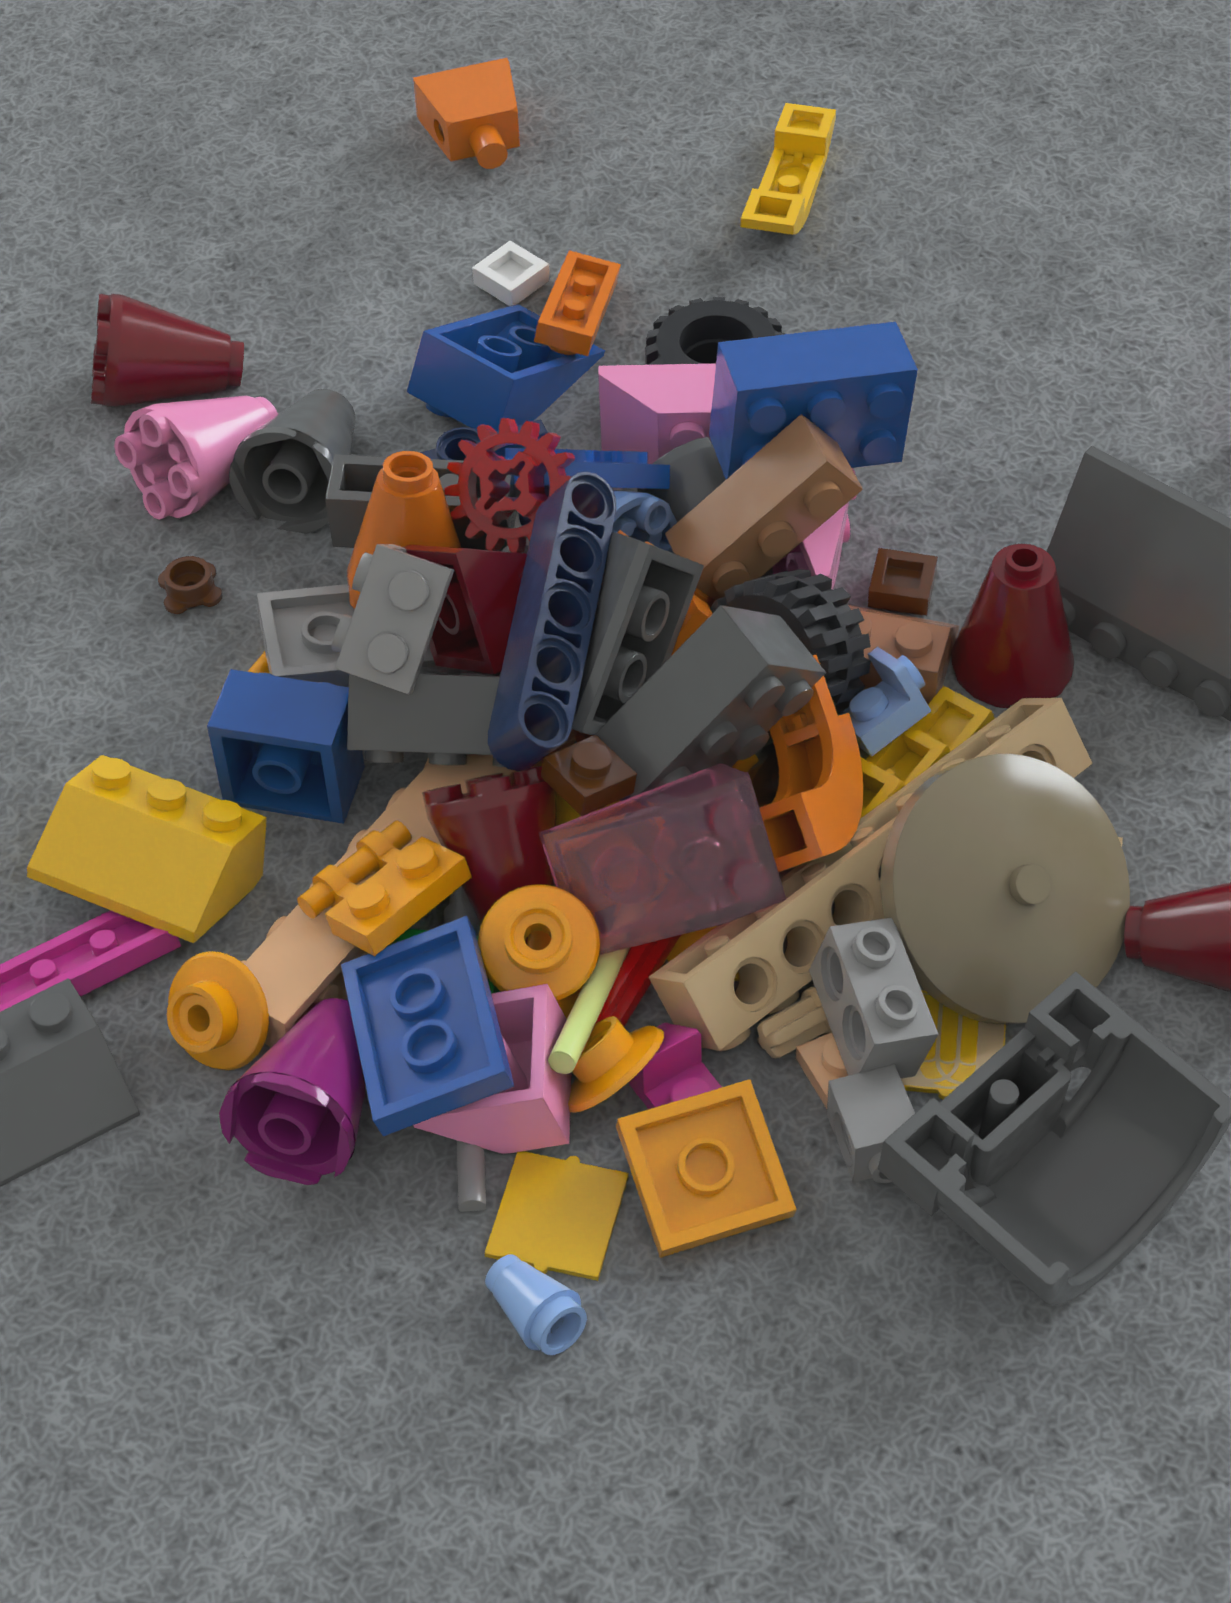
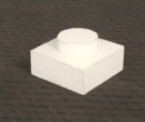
[472,241,550,306]

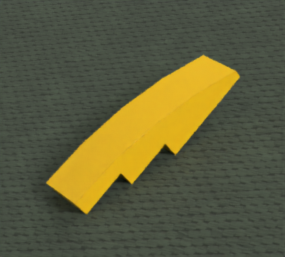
[860,685,995,819]

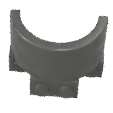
[878,971,1231,1305]

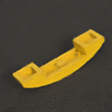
[740,103,836,235]

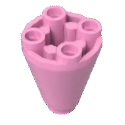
[114,396,278,520]

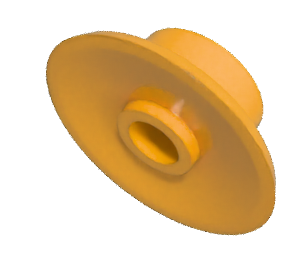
[478,884,600,1001]
[167,951,269,1070]
[568,1016,664,1113]

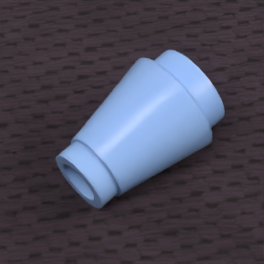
[485,1254,587,1355]

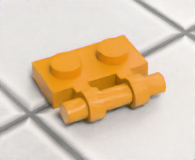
[297,820,472,957]

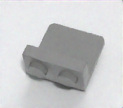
[331,544,454,695]

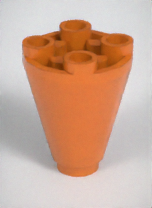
[347,451,461,609]

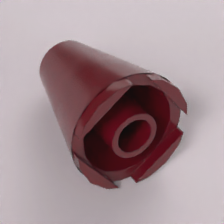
[951,544,1074,708]

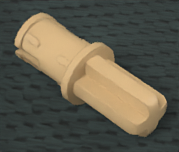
[757,987,832,1058]

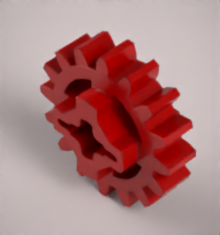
[444,418,575,553]

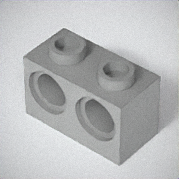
[809,918,939,1078]

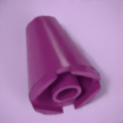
[219,998,366,1185]

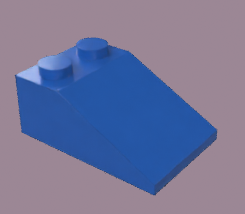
[407,304,605,431]

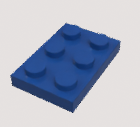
[505,448,670,489]
[341,916,515,1136]

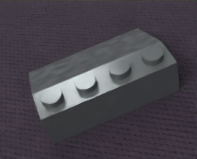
[1047,446,1231,721]

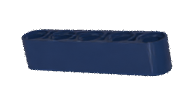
[488,472,616,772]

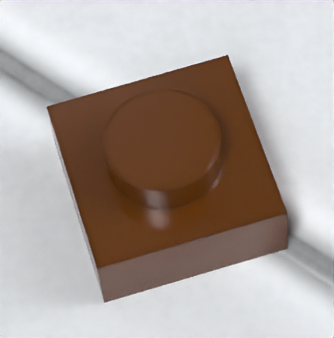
[868,548,938,616]
[541,735,637,817]

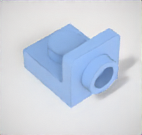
[838,646,931,756]

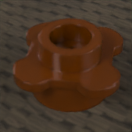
[158,556,223,614]

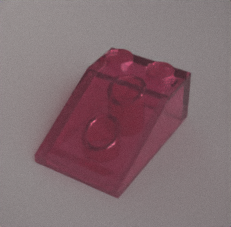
[539,763,786,955]

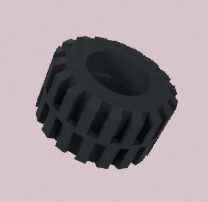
[645,297,785,365]
[710,569,871,737]

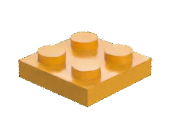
[616,1079,797,1258]

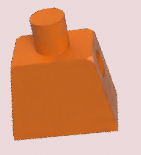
[413,58,520,169]

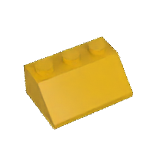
[27,755,267,943]

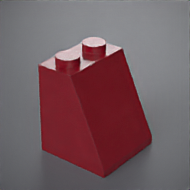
[403,545,527,674]

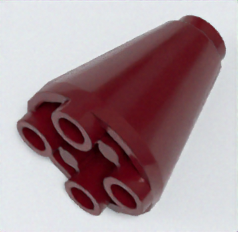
[91,294,244,407]
[422,766,557,944]
[1124,882,1231,993]

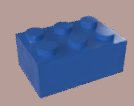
[709,322,918,479]

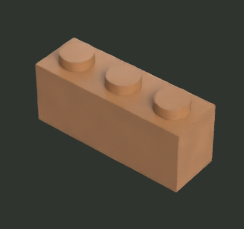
[665,414,863,600]

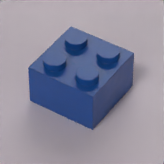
[207,669,365,824]

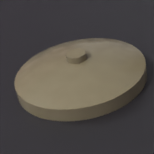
[880,754,1130,1024]

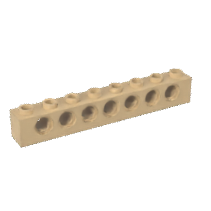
[649,698,1093,1051]

